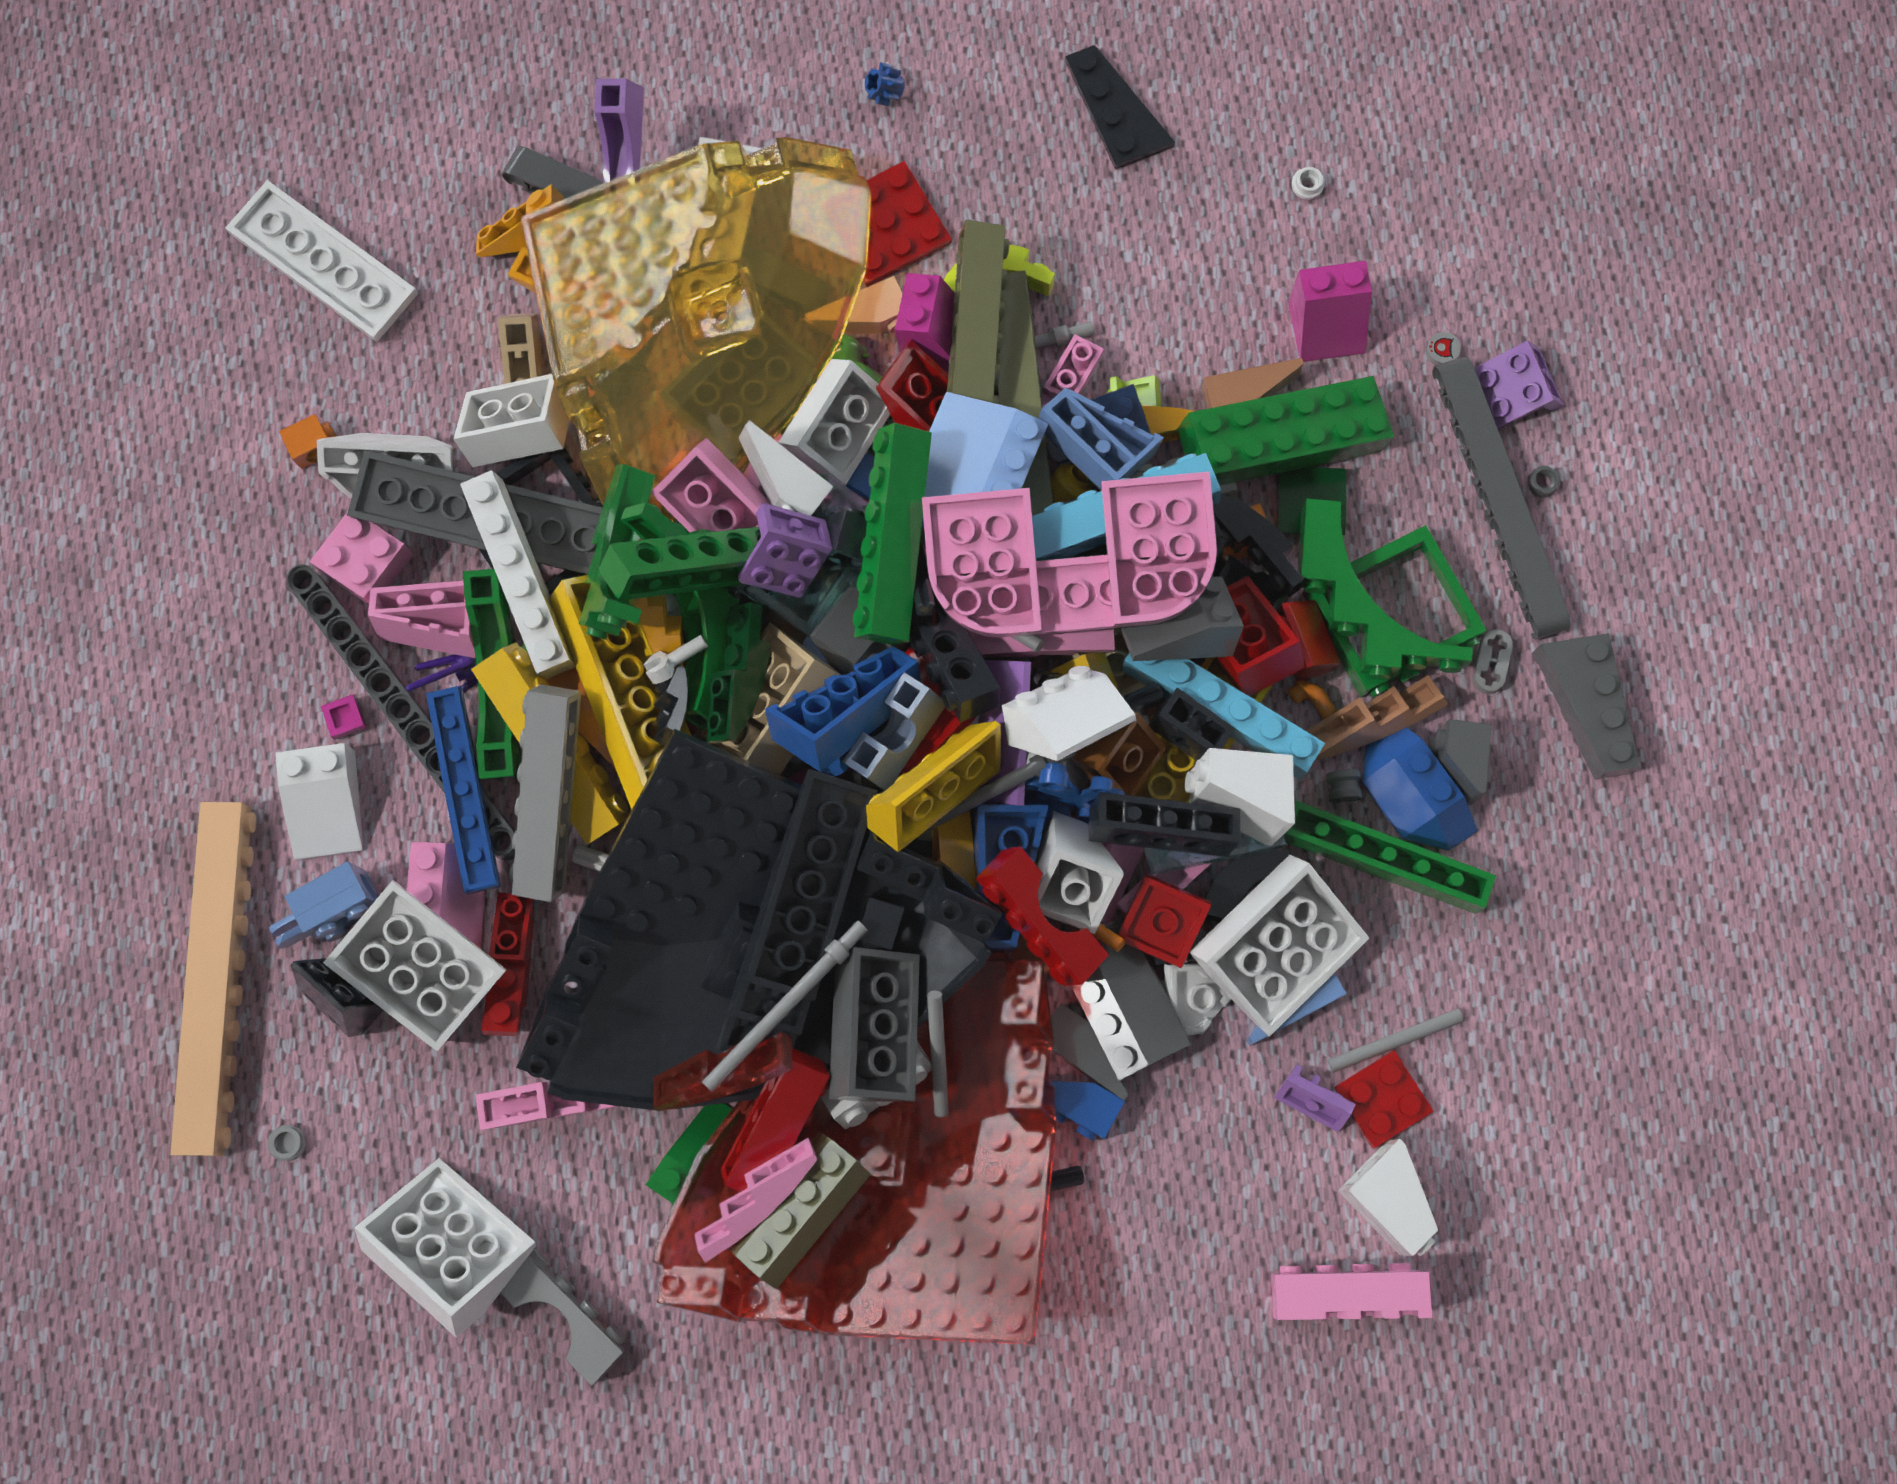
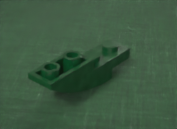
[707,602,770,743]

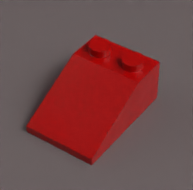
[876,339,948,431]
[1215,576,1305,697]

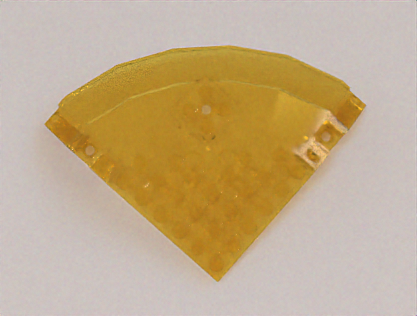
[521,137,871,522]

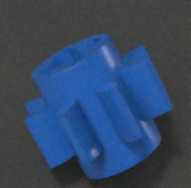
[865,62,905,106]

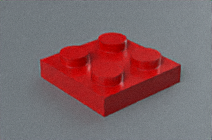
[1117,873,1211,968]
[1333,1050,1434,1149]

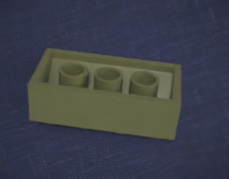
[729,1131,871,1290]

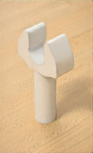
[643,635,708,684]

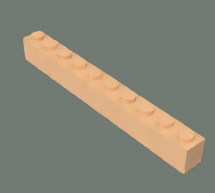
[170,802,256,1156]

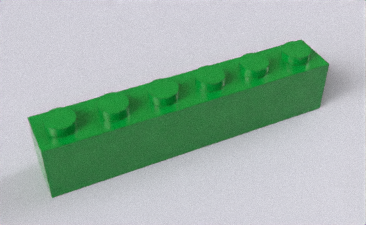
[853,423,932,645]
[1278,800,1496,914]

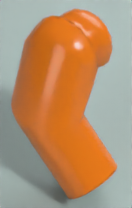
[1288,680,1337,720]

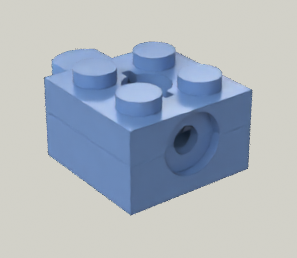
[269,861,379,949]

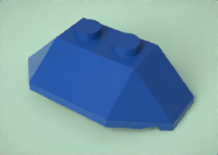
[1361,727,1477,851]

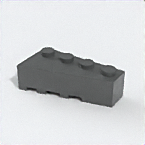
[1532,633,1640,780]

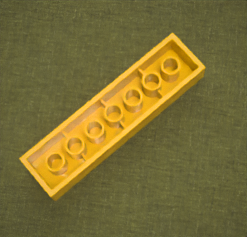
[549,575,691,809]

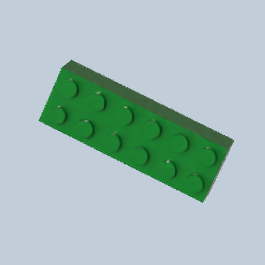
[1177,376,1394,486]

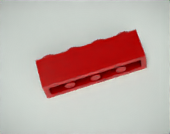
[721,1045,830,1192]

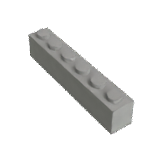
[509,685,581,902]

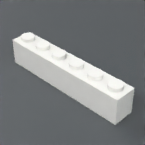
[460,470,576,679]

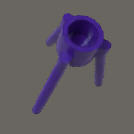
[406,654,478,716]

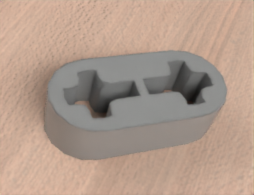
[1472,629,1513,694]

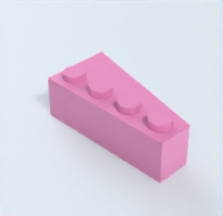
[1271,1263,1432,1320]

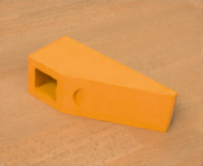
[476,184,578,258]

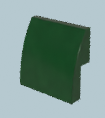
[1276,467,1346,536]

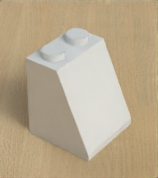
[1185,748,1295,845]
[1035,811,1124,934]
[1337,1139,1438,1256]

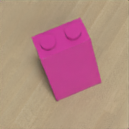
[1288,260,1372,362]
[895,273,955,374]

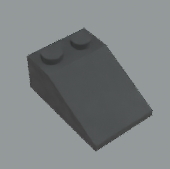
[1120,576,1244,661]

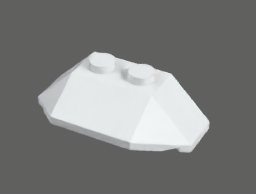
[316,433,453,498]

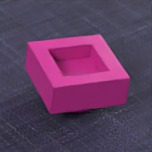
[321,694,367,740]

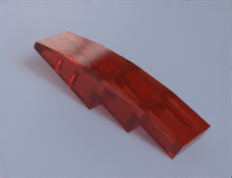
[653,1032,793,1112]

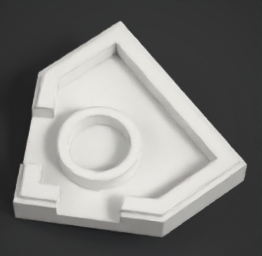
[1160,962,1232,1035]

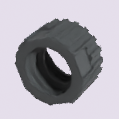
[1527,465,1561,498]

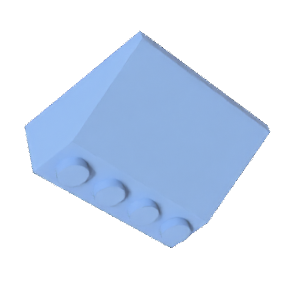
[921,392,1048,527]

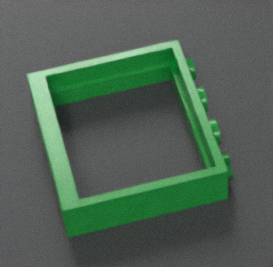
[1302,525,1487,698]

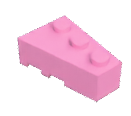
[368,581,476,658]

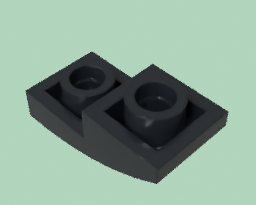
[653,664,688,746]

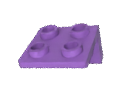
[1474,340,1564,429]
[738,503,833,597]

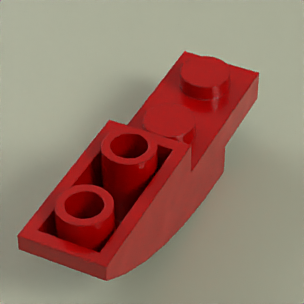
[481,892,534,1036]

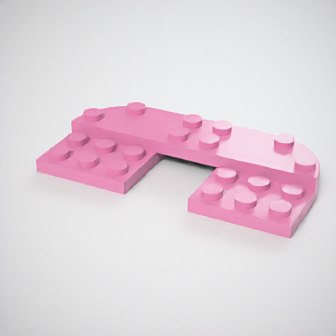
[922,471,1217,637]

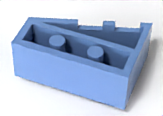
[1038,387,1164,490]

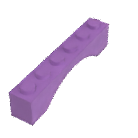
[587,79,644,288]

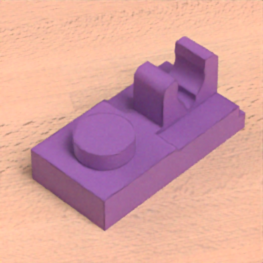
[1274,1065,1355,1132]

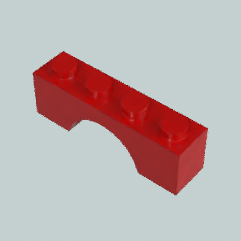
[976,846,1109,986]

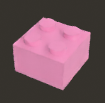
[310,512,414,605]

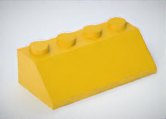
[866,721,1001,852]

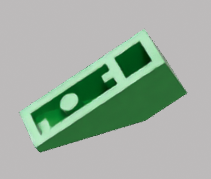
[645,1104,742,1205]

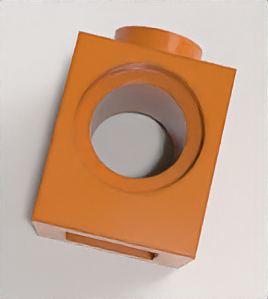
[279,414,337,469]

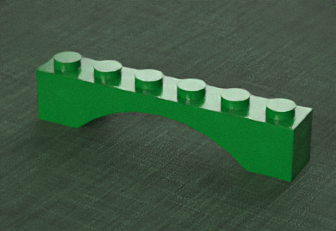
[463,569,522,780]

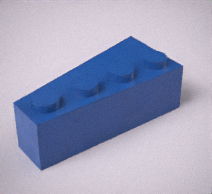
[765,646,921,772]
[972,805,1049,953]

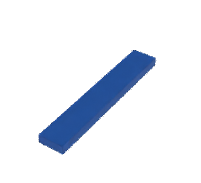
[426,685,501,895]

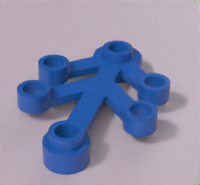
[1025,763,1125,824]

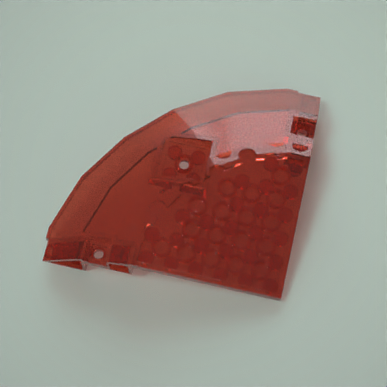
[652,950,1056,1345]

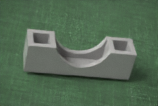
[500,1249,628,1386]

